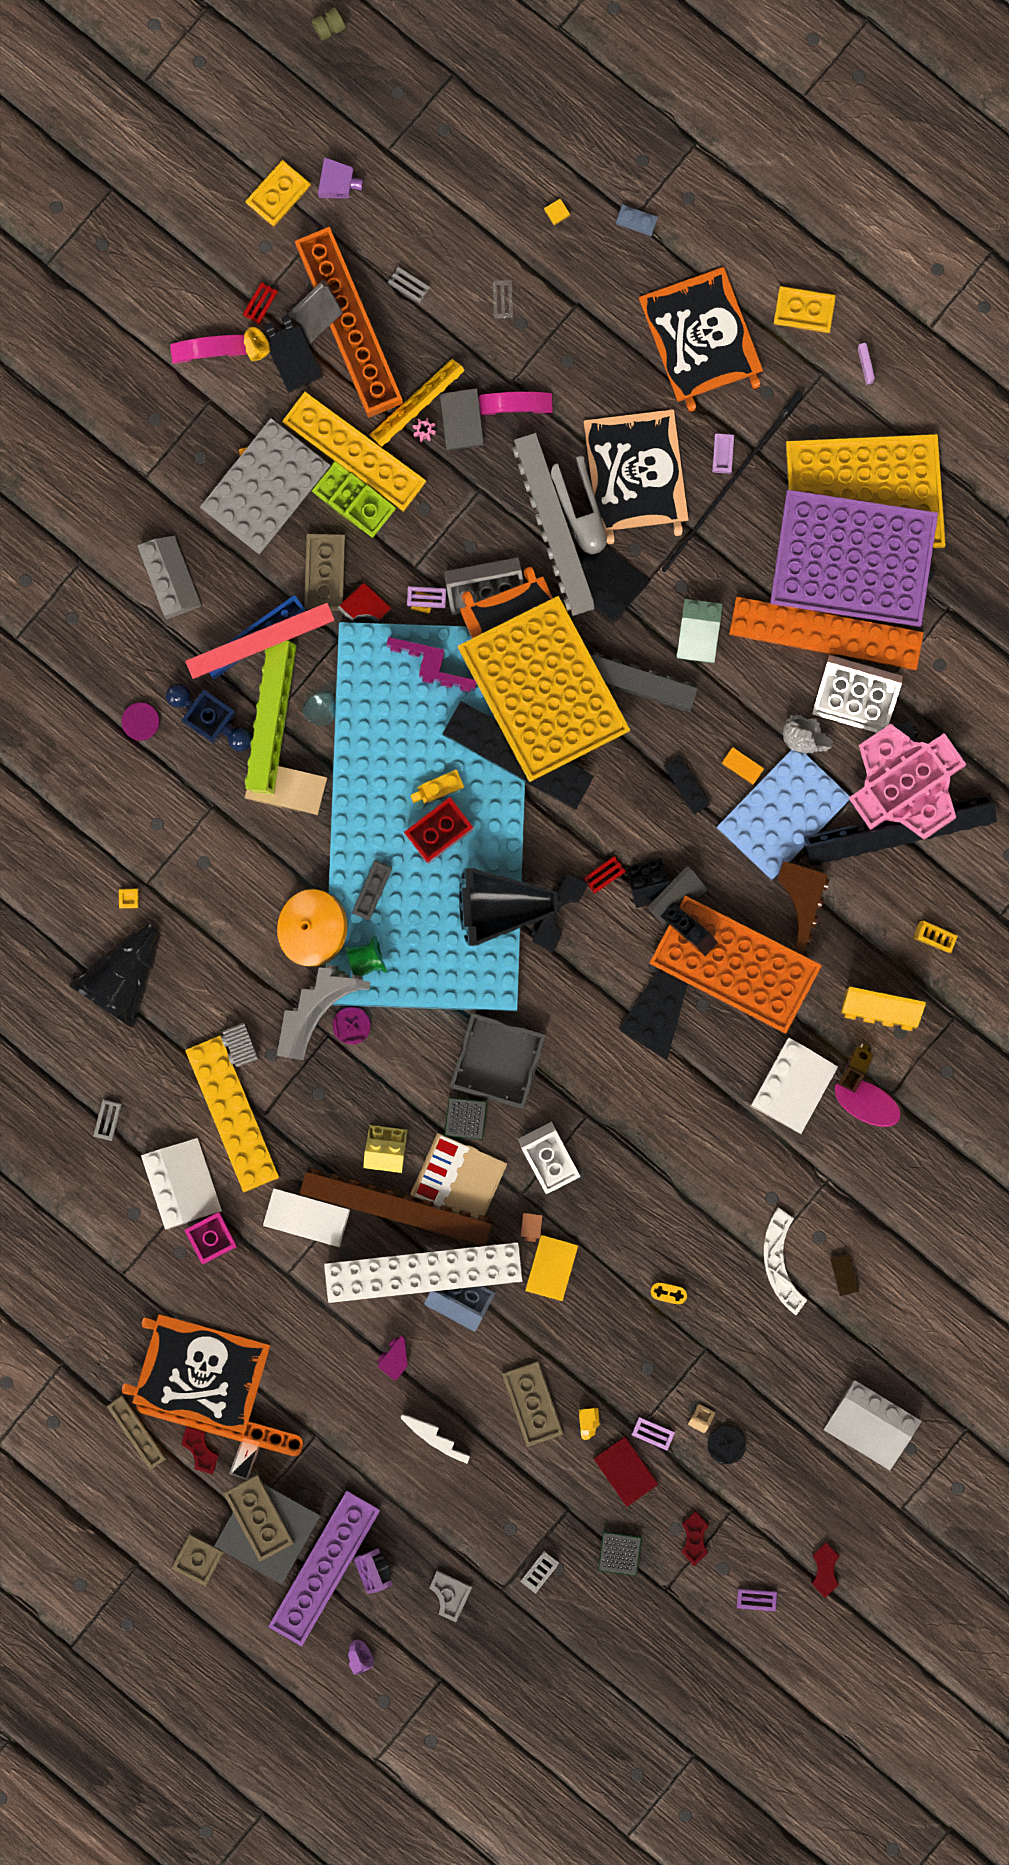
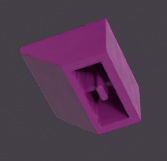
[377,1336,408,1381]

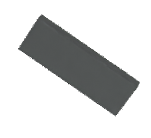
[352,860,393,921]

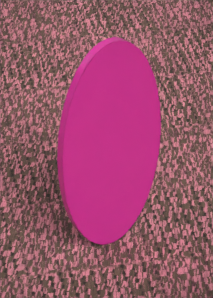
[835,1081,900,1127]

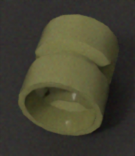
[311,7,346,41]

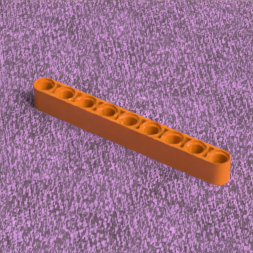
[136,1404,303,1456]

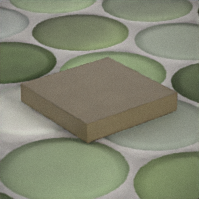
[171,1533,224,1587]

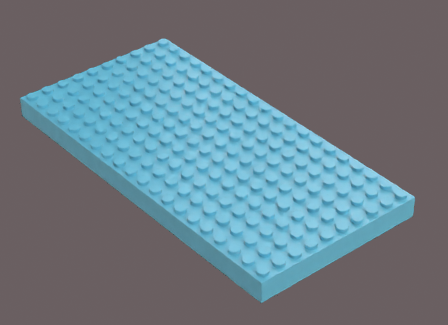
[326,622,525,1012]

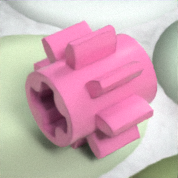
[413,418,436,442]

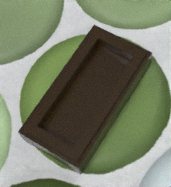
[830,1254,859,1296]

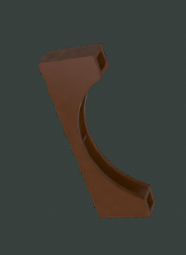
[777,861,829,957]

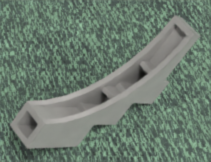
[277,965,371,1060]

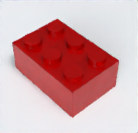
[404,797,474,864]

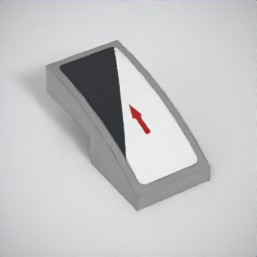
[229,1441,260,1480]

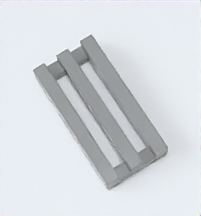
[388,267,430,304]
[93,1099,122,1141]

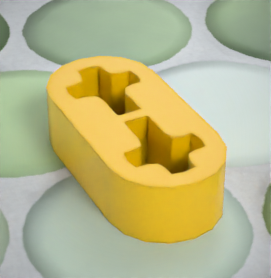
[651,1283,687,1304]

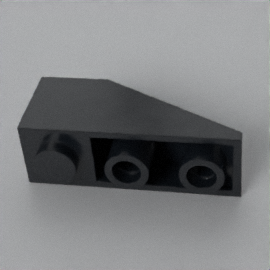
[660,902,718,957]

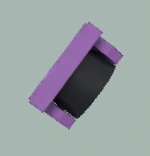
[353,1549,393,1594]

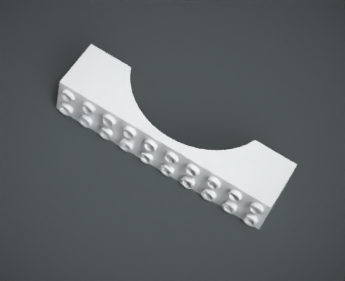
[324,1243,522,1303]

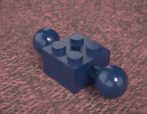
[166,683,252,752]

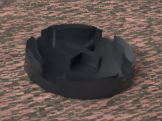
[707,1426,746,1464]

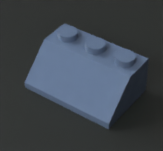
[424,1286,496,1332]

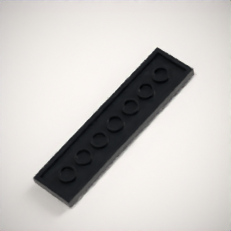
[442,701,594,810]

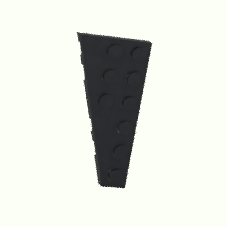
[619,969,688,1061]

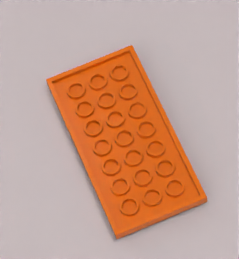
[649,896,822,1034]

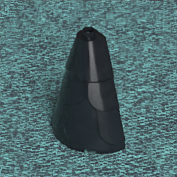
[459,868,561,946]
[69,924,160,1028]

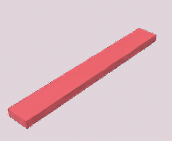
[185,603,335,679]

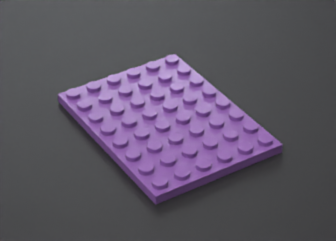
[770,490,938,627]

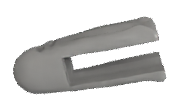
[551,456,607,554]

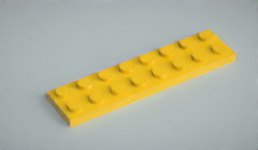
[282,392,426,512]
[185,1035,279,1192]

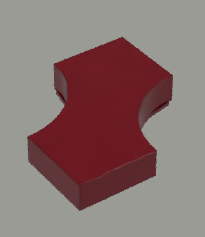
[181,1426,219,1474]
[681,1511,709,1566]
[811,1542,839,1598]

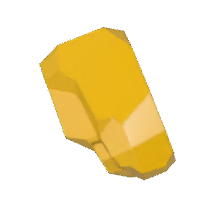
[244,327,270,361]
[579,1408,600,1440]

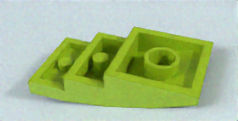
[311,461,396,538]

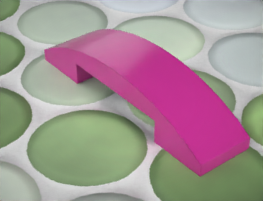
[170,335,247,364]
[479,392,553,415]

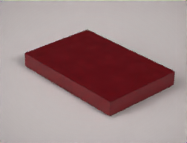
[594,1437,658,1507]

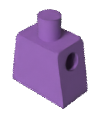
[318,158,363,198]

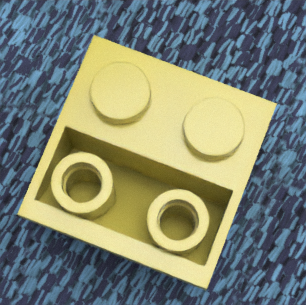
[363,1125,408,1173]

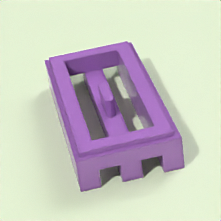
[736,1588,777,1611]

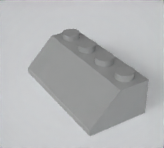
[137,536,201,620]
[444,558,524,615]

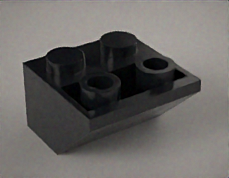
[625,858,670,908]

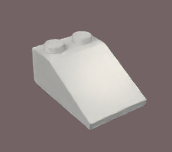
[518,1122,580,1194]

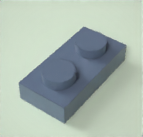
[616,205,658,236]

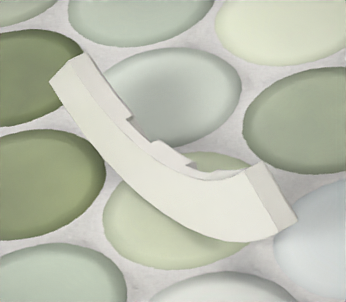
[764,1207,807,1315]

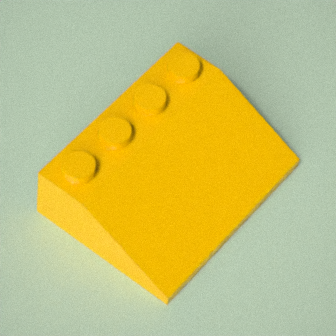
[840,987,926,1031]

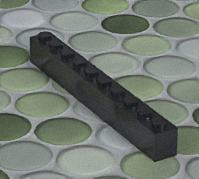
[804,793,997,866]

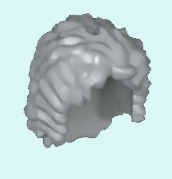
[783,715,833,754]

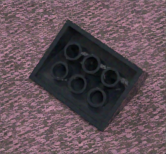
[555,545,650,625]

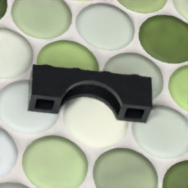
[531,874,588,953]

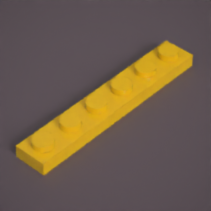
[369,359,465,447]

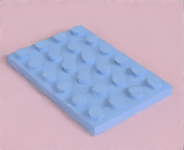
[717,749,850,880]

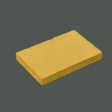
[245,160,311,227]
[774,286,836,333]
[525,1235,578,1301]

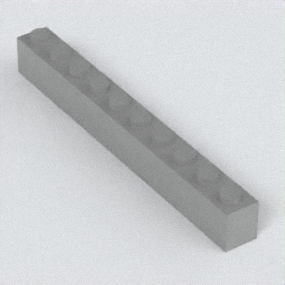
[512,433,594,616]

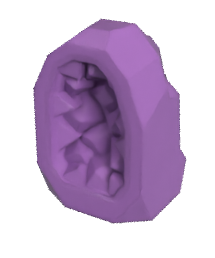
[348,1639,374,1675]

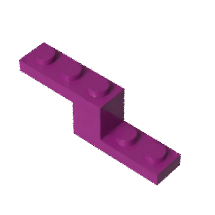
[386,637,477,692]

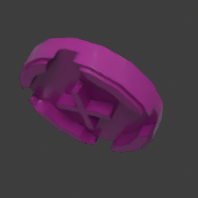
[121,703,160,741]
[333,1007,371,1045]

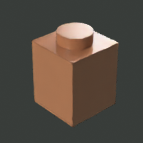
[521,1213,542,1242]

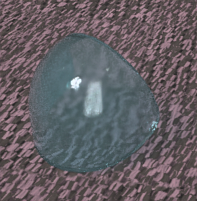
[302,692,336,726]

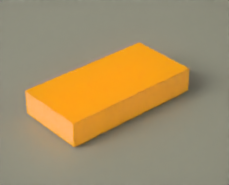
[722,747,764,785]

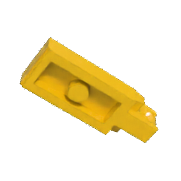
[410,770,464,803]

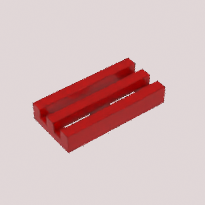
[243,282,278,325]
[583,856,626,894]

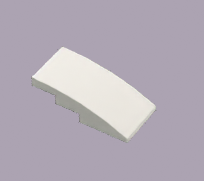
[263,1188,350,1247]
[401,1414,470,1464]

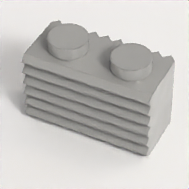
[221,1023,258,1067]

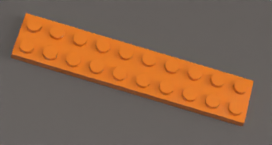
[729,597,924,670]

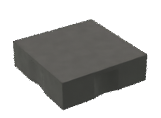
[450,1013,546,1110]
[214,1481,321,1584]

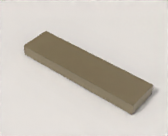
[106,1395,167,1470]

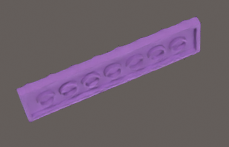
[268,1491,380,1646]

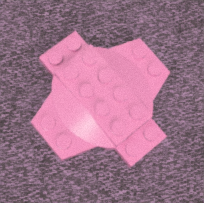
[849,724,966,840]

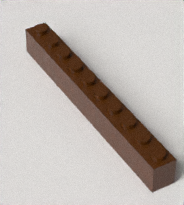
[300,1168,493,1246]

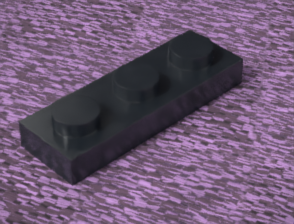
[664,756,710,815]

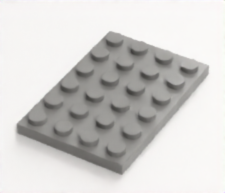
[200,418,331,555]

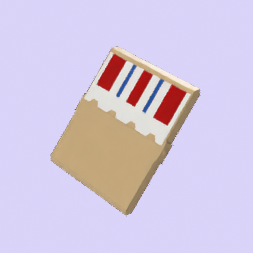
[410,1133,507,1217]

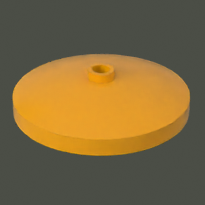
[277,889,348,967]

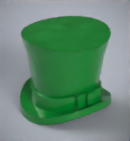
[345,936,388,977]

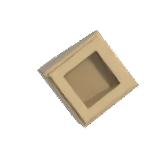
[688,1404,716,1433]

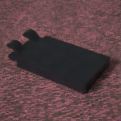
[264,315,323,393]

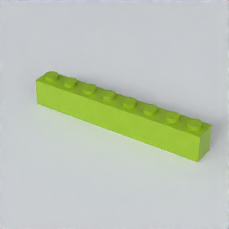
[245,641,297,794]

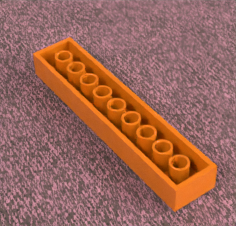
[295,227,403,418]

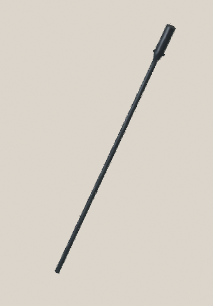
[662,391,803,573]

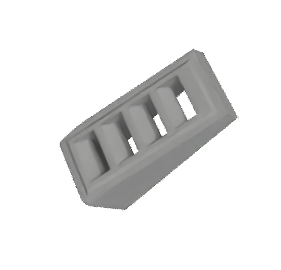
[520,1551,559,1594]

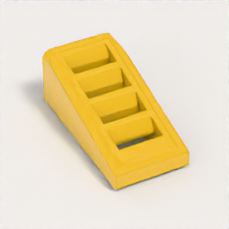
[913,921,958,953]

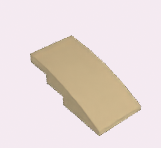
[245,766,327,815]

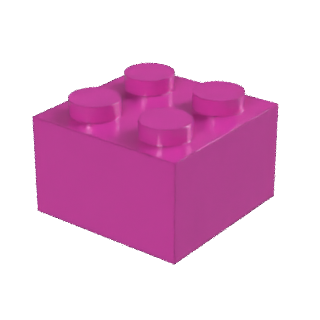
[185,1212,238,1265]

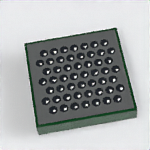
[444,1097,487,1140]
[598,1532,642,1576]

